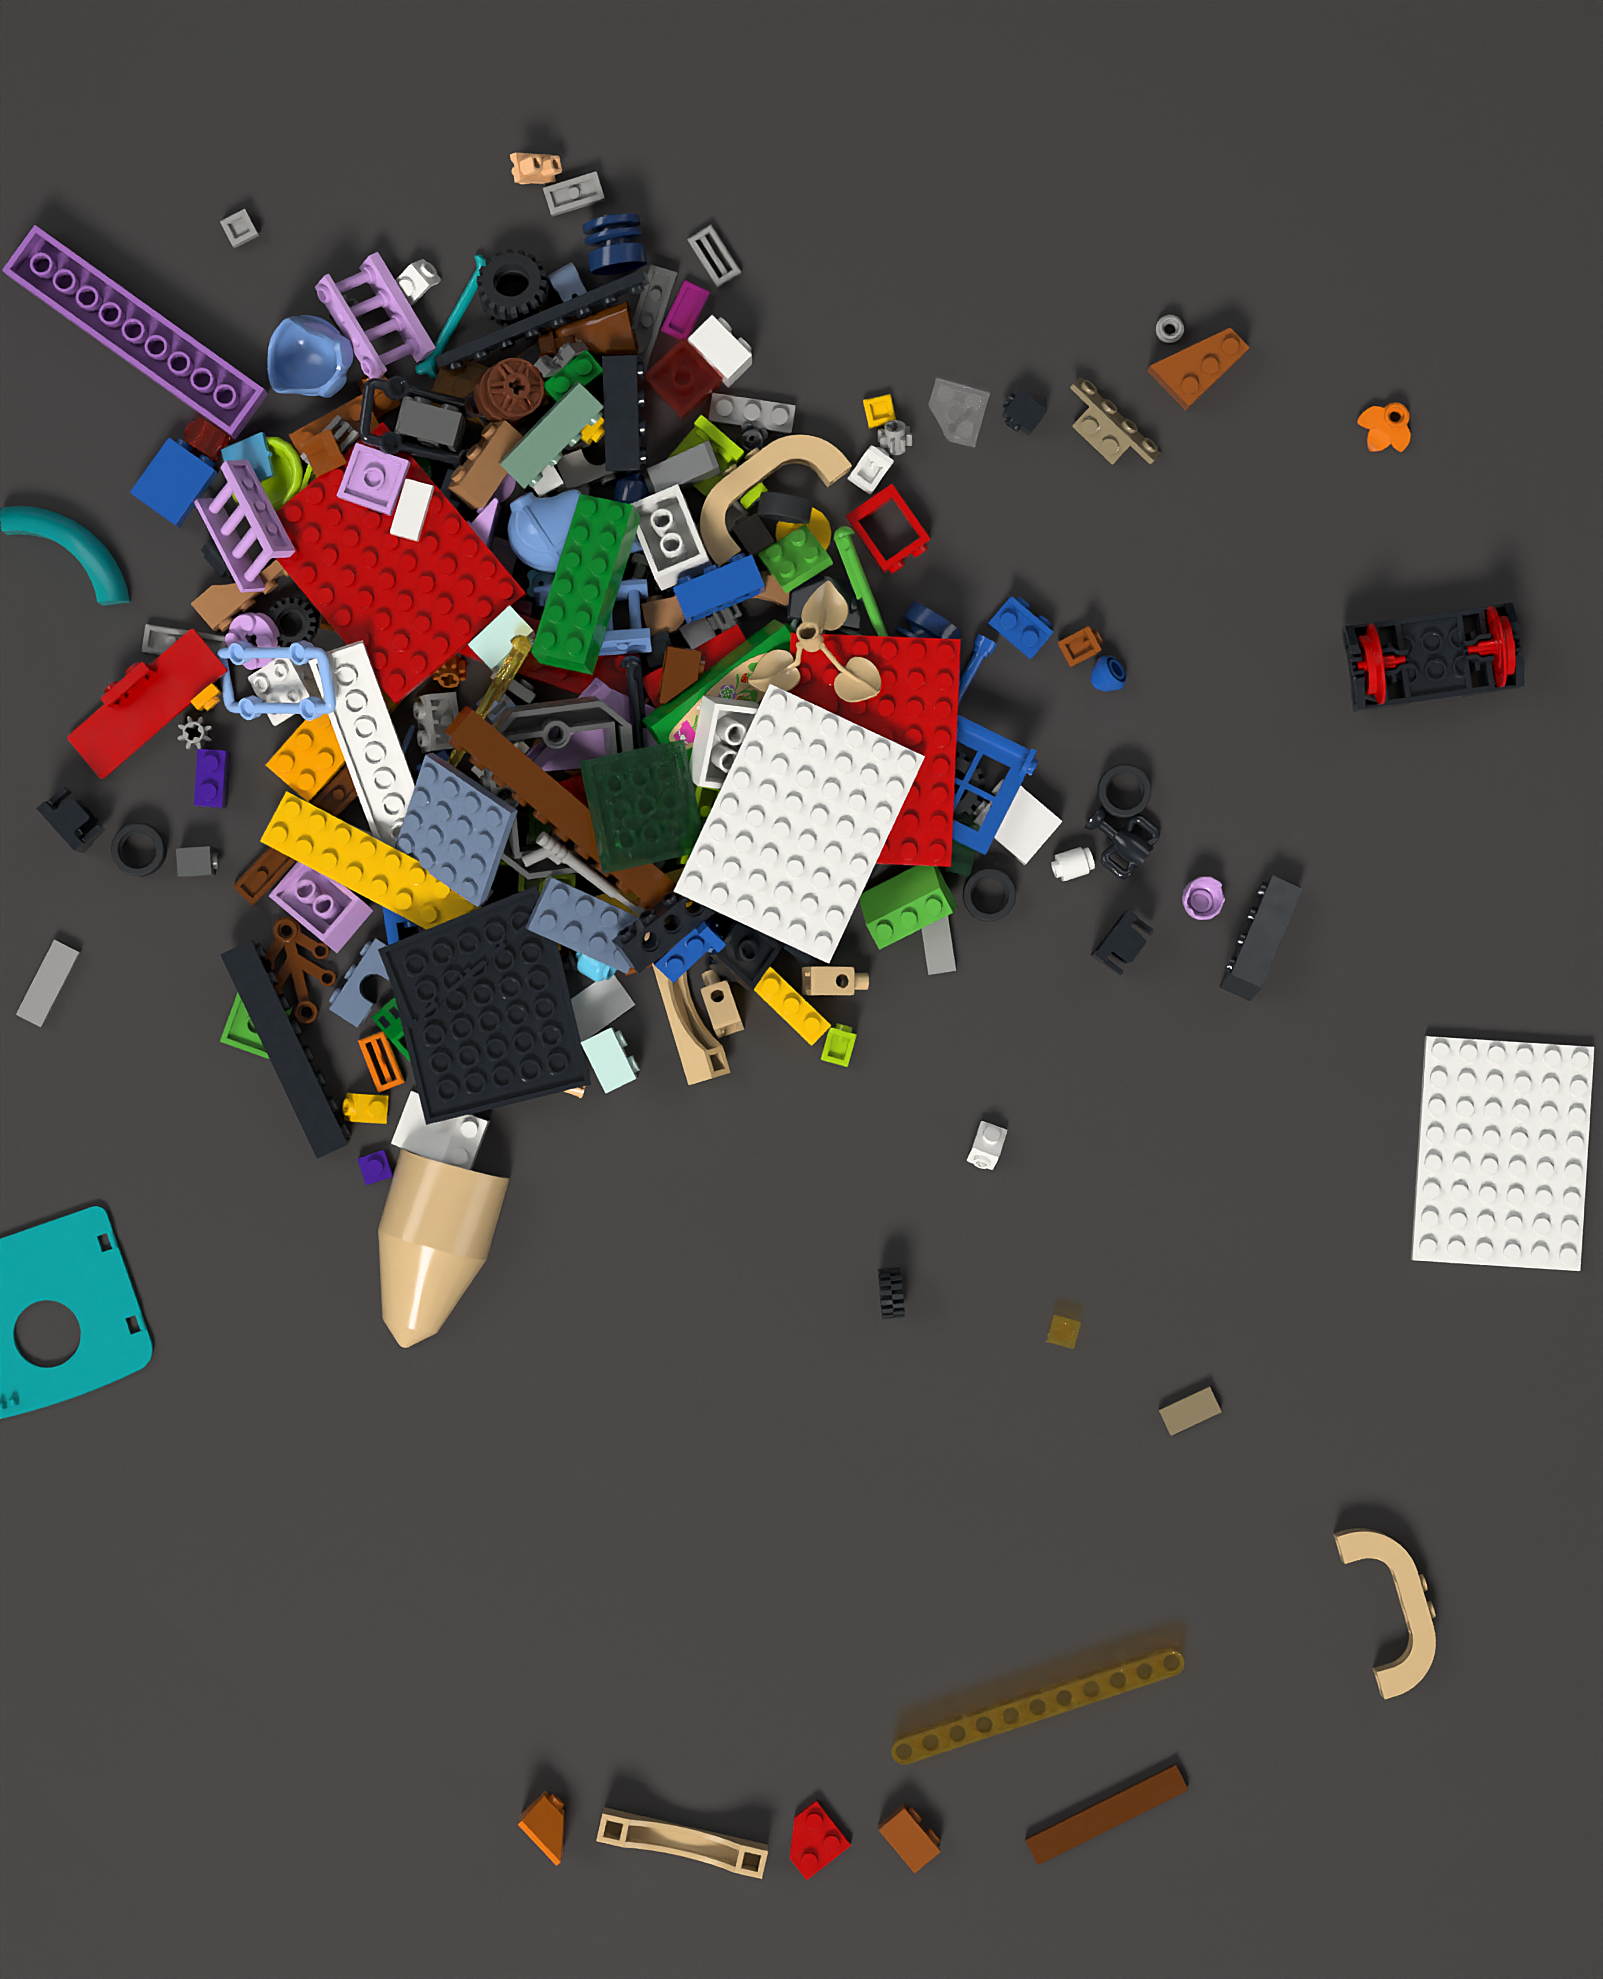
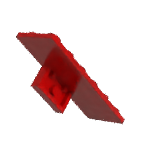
[67,629,228,779]

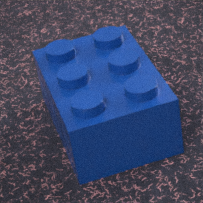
[673,553,765,624]

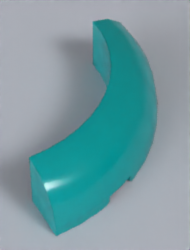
[0,506,130,606]

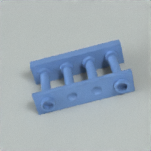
[534,578,652,656]

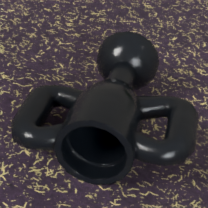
[1084,806,1160,879]

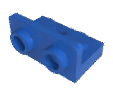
[988,596,1054,660]

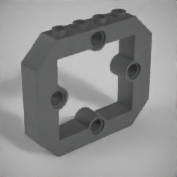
[480,696,641,879]

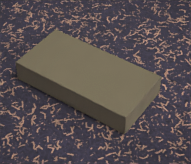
[1158,1386,1221,1436]

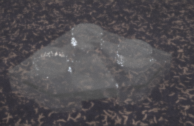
[928,378,990,448]

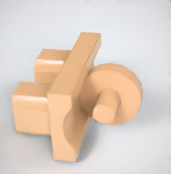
[510,153,562,184]

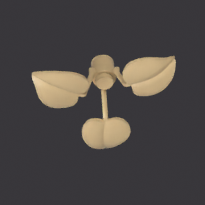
[748,581,882,702]

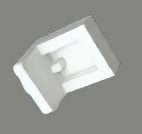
[395,259,441,306]
[847,445,894,495]
[967,1121,1008,1170]

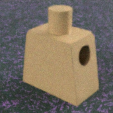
[802,967,869,995]
[700,970,744,1038]

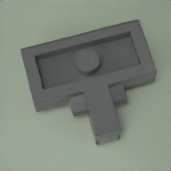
[534,341,589,383]

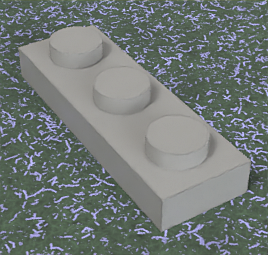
[708,393,796,435]

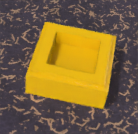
[863,394,896,429]

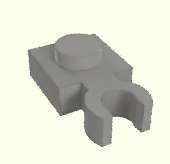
[490,671,537,704]

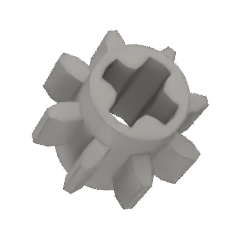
[878,420,912,455]
[178,716,213,750]

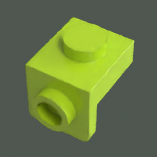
[821,1023,857,1067]

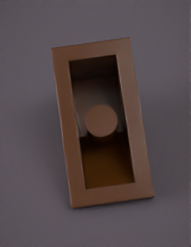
[657,645,705,704]

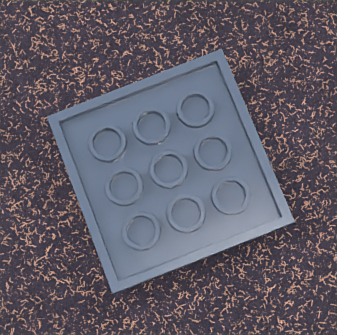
[395,752,518,907]

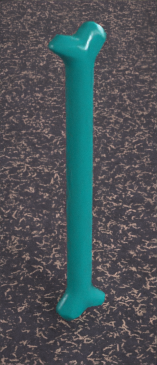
[415,254,494,379]

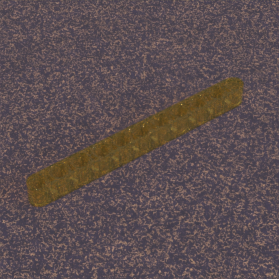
[891,1647,1184,1765]

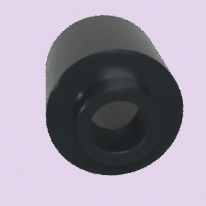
[201,538,233,578]

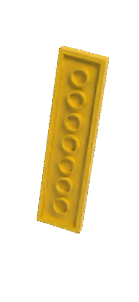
[260,791,482,929]

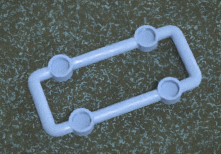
[216,640,336,721]

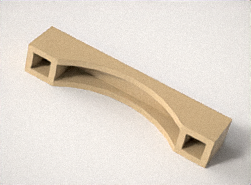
[644,915,731,1085]
[596,1807,768,1879]

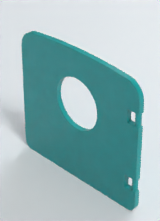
[0,1206,153,1419]

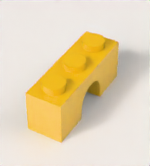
[754,967,831,1046]

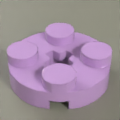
[225,612,280,670]

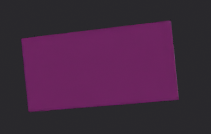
[661,280,710,343]

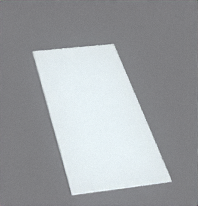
[571,975,635,1042]

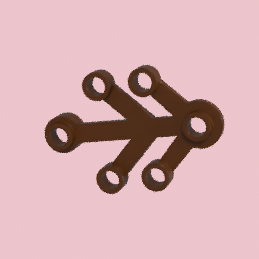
[263,917,337,1024]

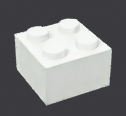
[688,315,752,388]

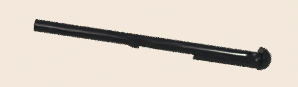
[620,655,655,865]

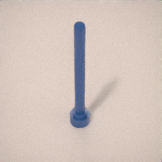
[958,634,998,705]

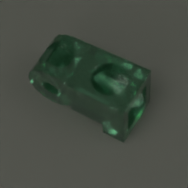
[944,821,980,877]

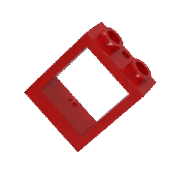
[845,484,930,574]

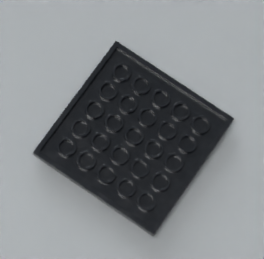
[392,929,591,1125]

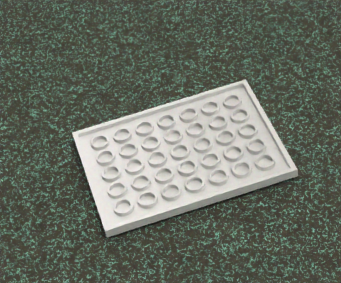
[674,684,925,963]
[1411,1036,1594,1271]

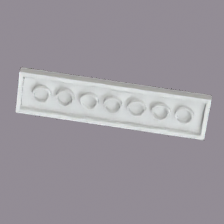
[308,640,415,848]

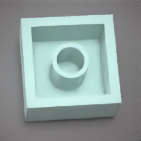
[468,605,536,674]
[581,1028,640,1093]

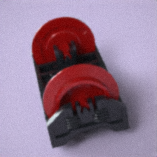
[1341,602,1524,712]

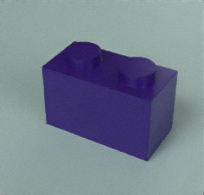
[194,749,230,809]

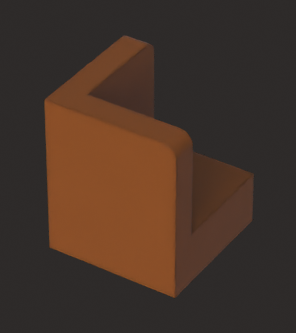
[300,429,347,477]

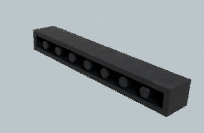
[220,939,351,1159]

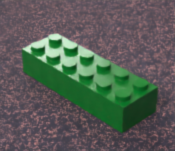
[531,494,641,675]

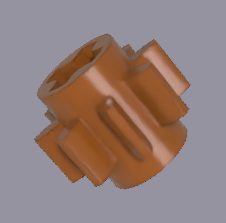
[433,655,467,688]

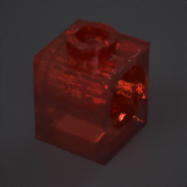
[184,416,231,462]

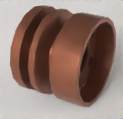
[474,358,544,424]

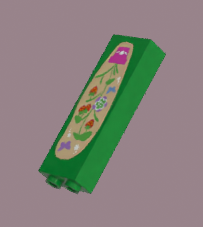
[642,619,795,770]

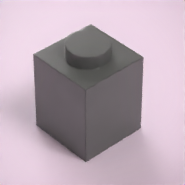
[176,846,219,878]

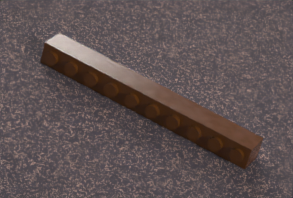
[444,706,677,910]

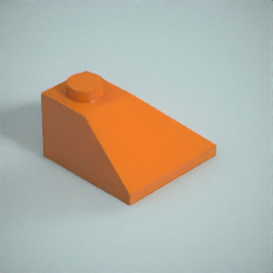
[518,1791,565,1866]

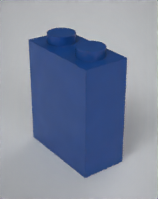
[130,438,218,528]

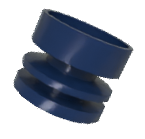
[582,213,647,275]
[890,601,962,639]

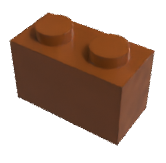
[878,1803,941,1873]

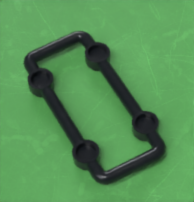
[358,376,494,469]

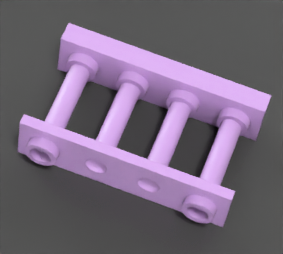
[315,252,436,379]
[194,460,295,593]

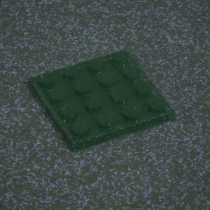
[579,739,702,874]

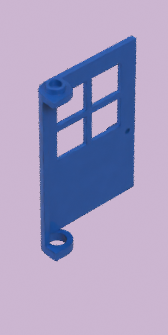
[953,715,1039,855]

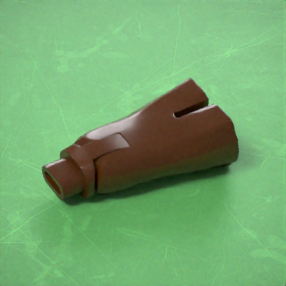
[538,301,639,357]

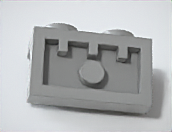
[413,692,459,754]

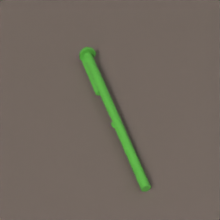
[834,526,889,637]

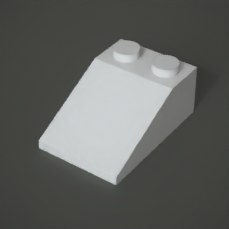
[391,1091,490,1170]

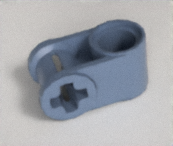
[547,262,587,317]

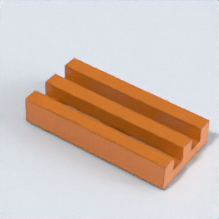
[358,1031,405,1093]

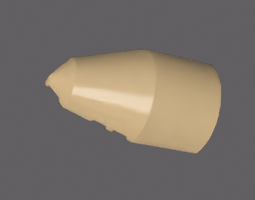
[378,1148,510,1348]

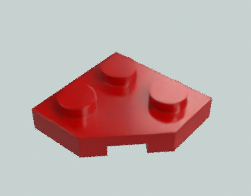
[789,1799,851,1880]

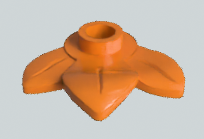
[1357,402,1411,452]

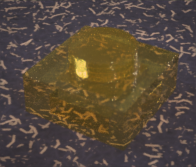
[1046,1314,1081,1349]

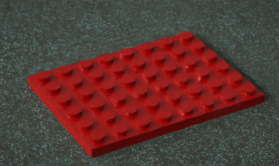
[275,422,527,704]
[788,633,961,867]

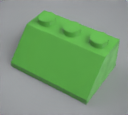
[859,865,958,950]

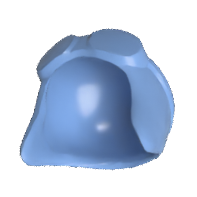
[267,315,353,398]
[507,490,581,573]

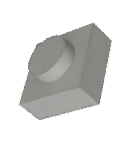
[220,209,259,248]

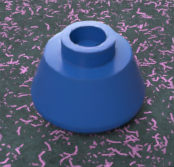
[1090,655,1127,692]

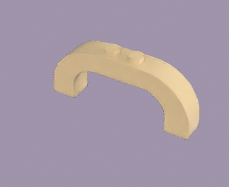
[699,435,852,568]
[1333,1528,1436,1699]

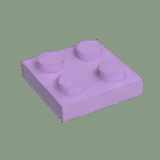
[337,443,411,516]

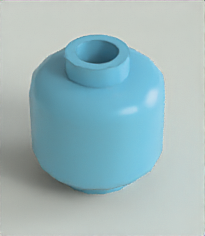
[576,952,617,982]

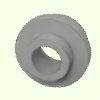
[1156,315,1184,343]

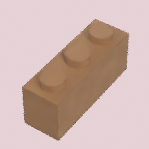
[447,420,523,510]

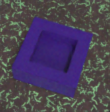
[357,1150,393,1185]

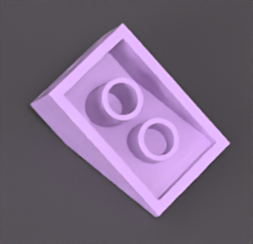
[269,862,373,953]

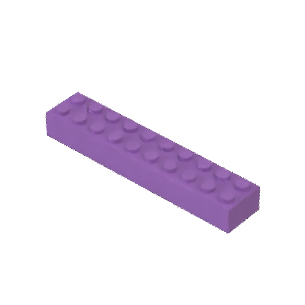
[2,225,268,440]

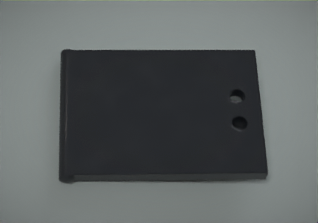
[787,575,862,631]

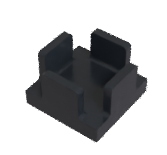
[36,787,105,853]
[1091,910,1154,976]
[708,919,782,991]

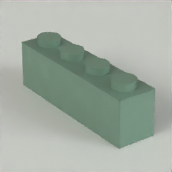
[498,381,603,489]

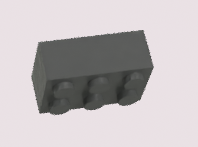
[398,397,468,453]

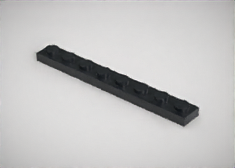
[435,269,650,372]

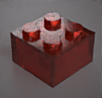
[644,338,723,422]

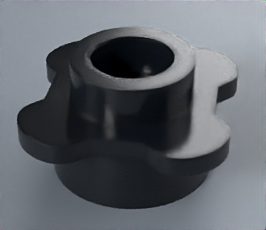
[736,422,768,451]

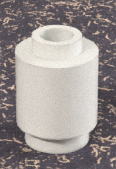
[1051,847,1095,882]

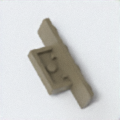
[1070,377,1161,465]

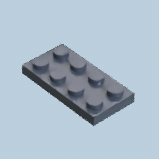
[525,876,646,974]

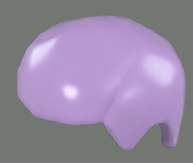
[1182,876,1225,920]

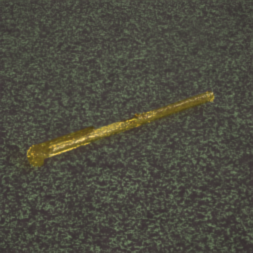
[447,635,531,768]

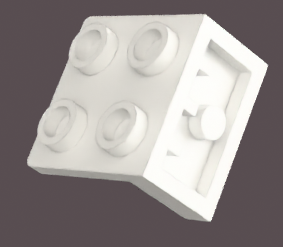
[248,658,323,726]

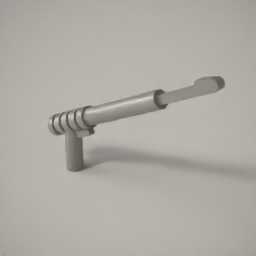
[521,832,645,916]

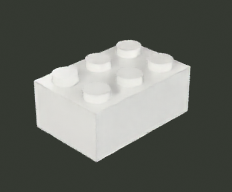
[631,484,712,591]
[687,695,760,789]

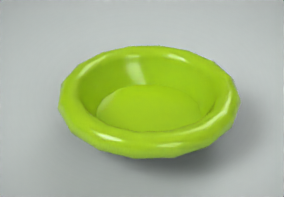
[232,437,303,512]

